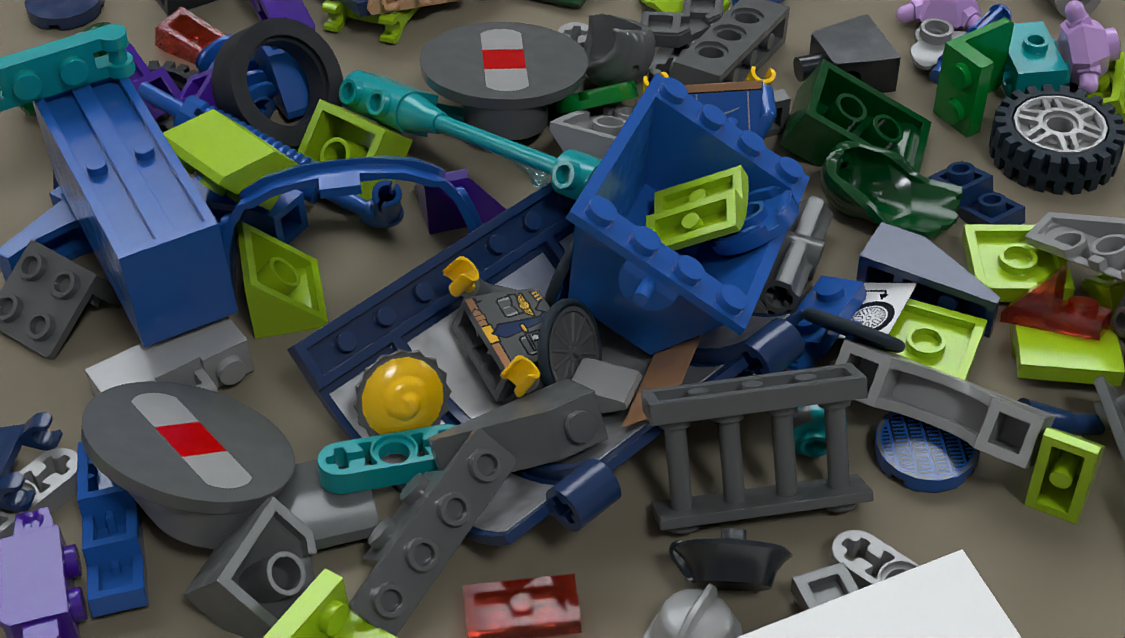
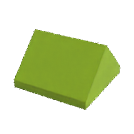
[237,221,328,339]

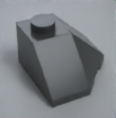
[183,496,317,638]

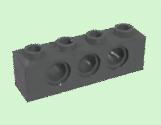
[669,0,790,85]

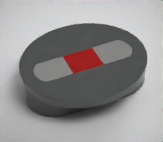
[419,22,588,140]
[81,381,295,549]

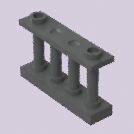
[641,363,874,534]

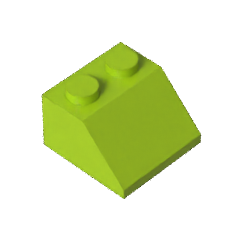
[297,99,413,201]

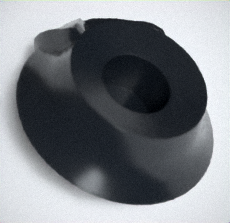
[669,528,793,591]

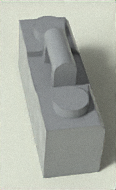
[84,316,254,397]

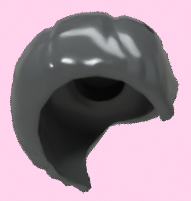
[584,13,656,87]

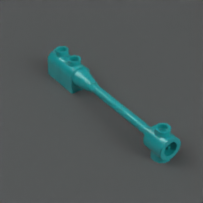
[339,70,602,201]

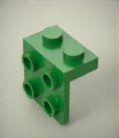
[933,18,1014,138]

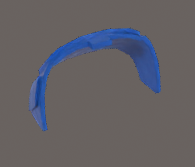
[219,156,482,304]

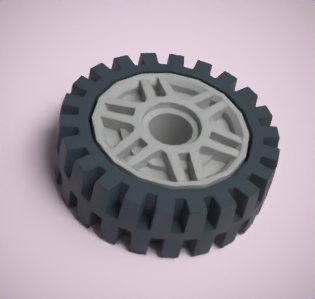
[989,84,1125,195]

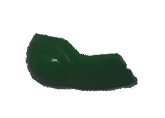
[820,141,963,238]

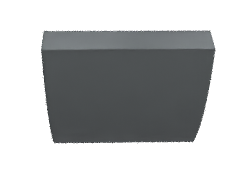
[276,459,379,550]

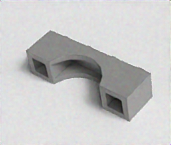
[835,340,1055,469]

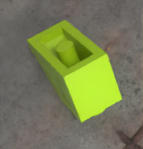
[1024,427,1106,525]

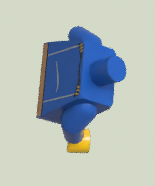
[642,66,777,140]

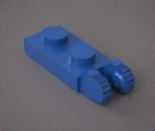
[788,276,867,371]

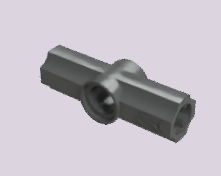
[759,196,833,313]

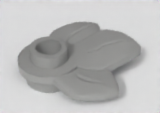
[910,18,966,70]

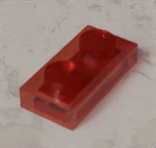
[463,573,582,638]

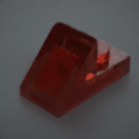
[1000,263,1113,341]

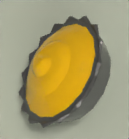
[353,349,452,437]

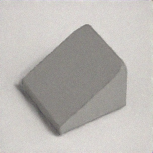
[571,358,642,414]

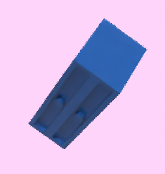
[33,77,238,347]

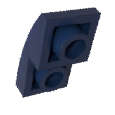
[929,161,1025,225]

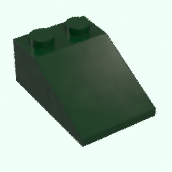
[780,59,932,173]

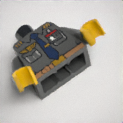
[442,256,550,402]

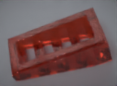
[155,7,226,64]

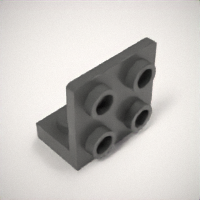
[0,239,122,360]

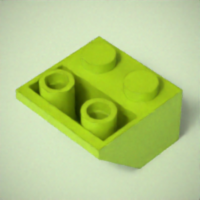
[163,109,299,211]

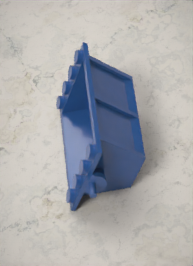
[566,73,810,355]

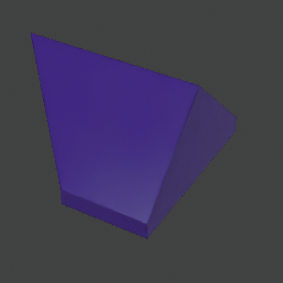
[414,168,507,235]

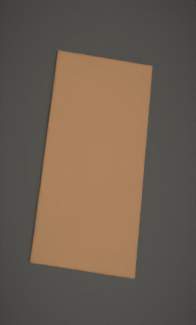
[621,335,702,428]

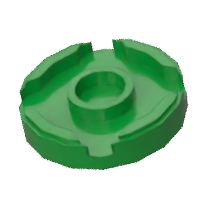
[554,80,639,115]

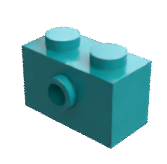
[1001,21,1071,98]

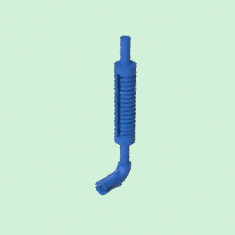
[137,81,404,229]

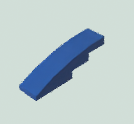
[77,442,149,618]

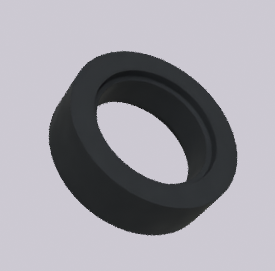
[212,18,343,149]

